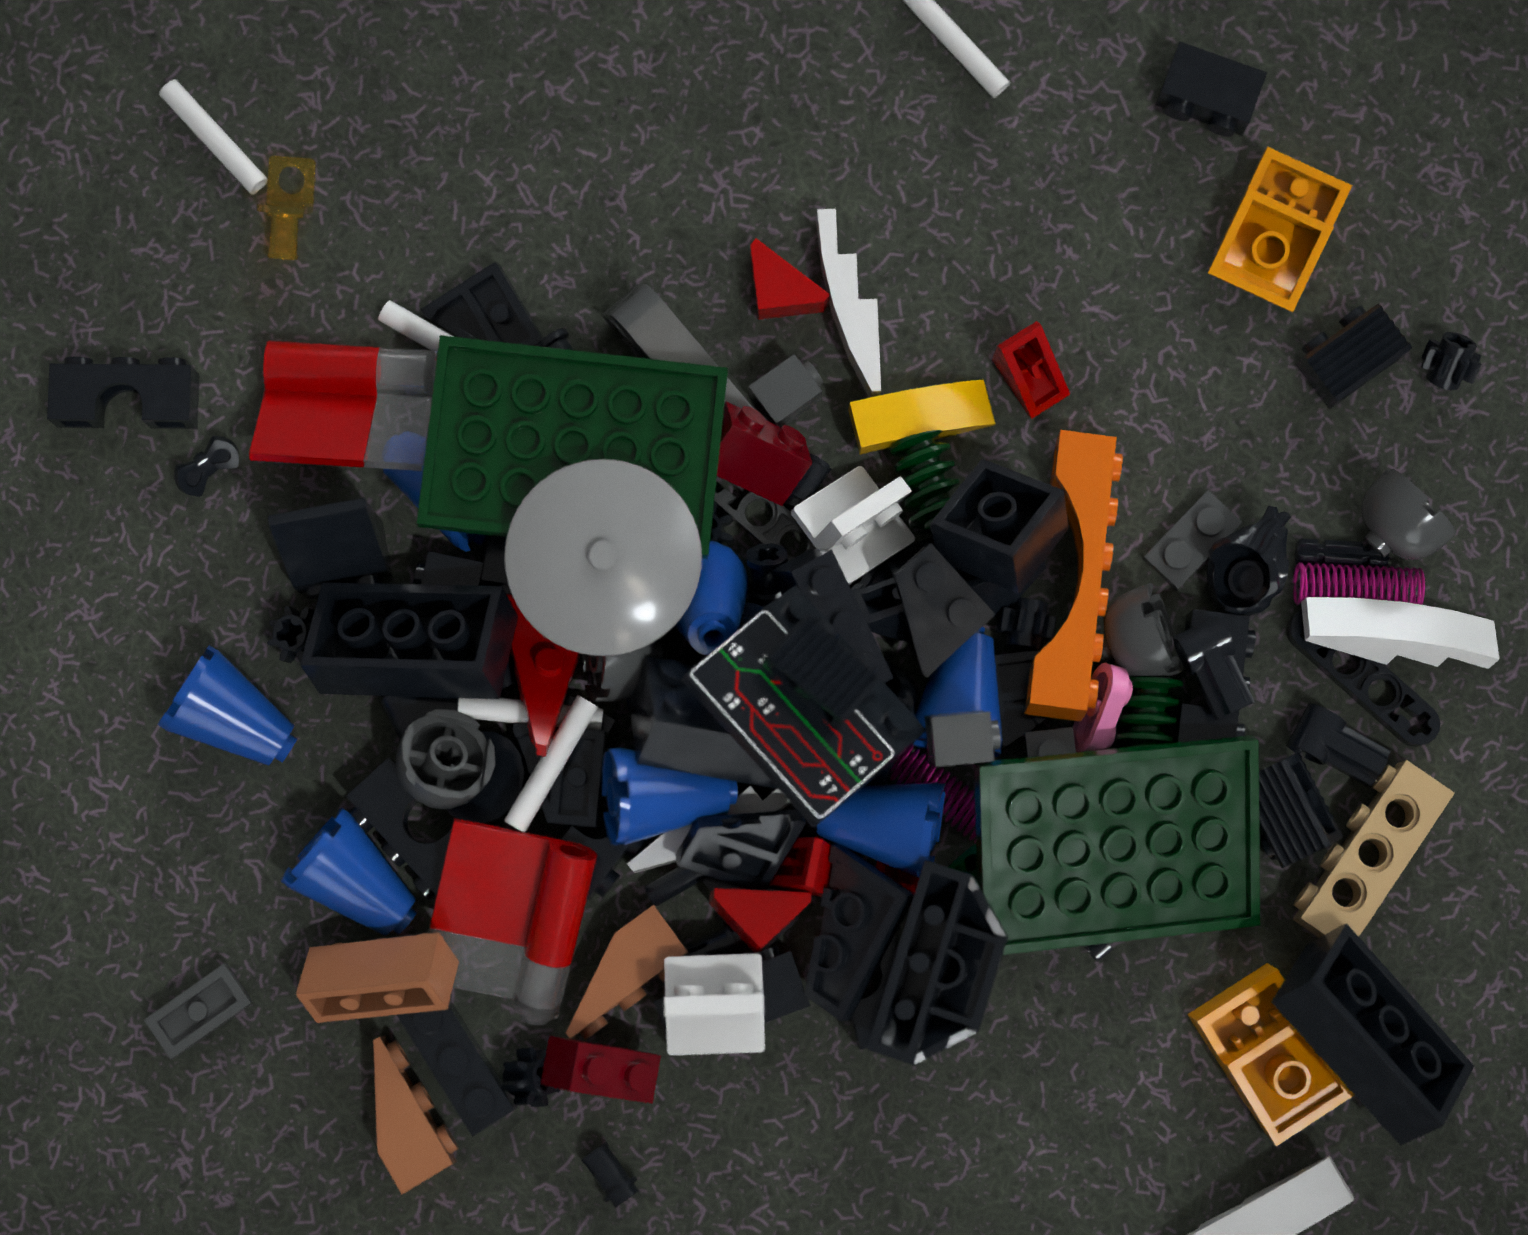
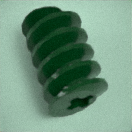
[890,430,960,535]
[1113,676,1183,748]

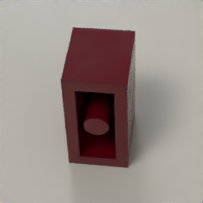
[717,401,812,506]
[541,1036,661,1104]

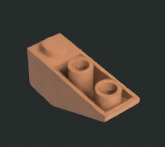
[566,905,689,1040]
[373,1036,459,1194]

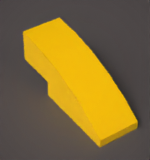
[849,380,995,455]

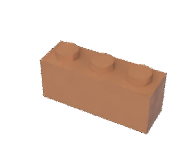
[296,933,459,1023]

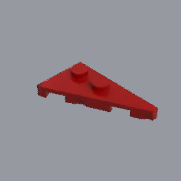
[508,597,580,757]

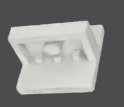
[791,466,915,585]
[664,954,765,1055]

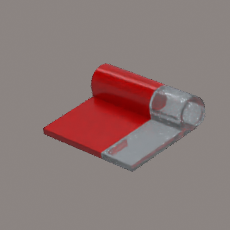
[249,340,438,471]
[428,818,597,1025]

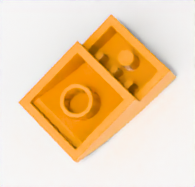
[1208,147,1353,312]
[1187,963,1355,1146]

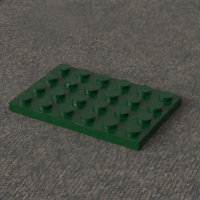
[416,335,728,559]
[974,735,1260,955]

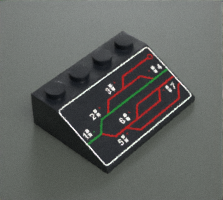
[681,585,926,828]

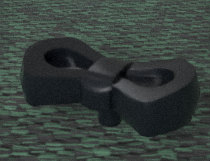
[174,435,239,497]

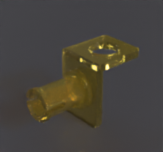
[256,156,316,260]

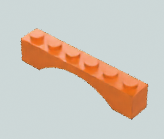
[1024,430,1123,722]

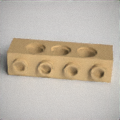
[1292,760,1455,938]

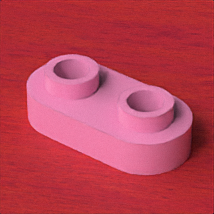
[1073,663,1133,752]

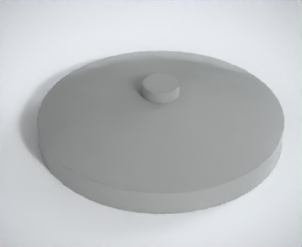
[505,459,702,656]

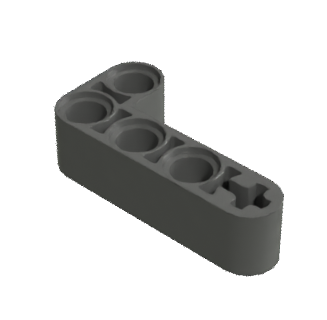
[602,284,754,409]

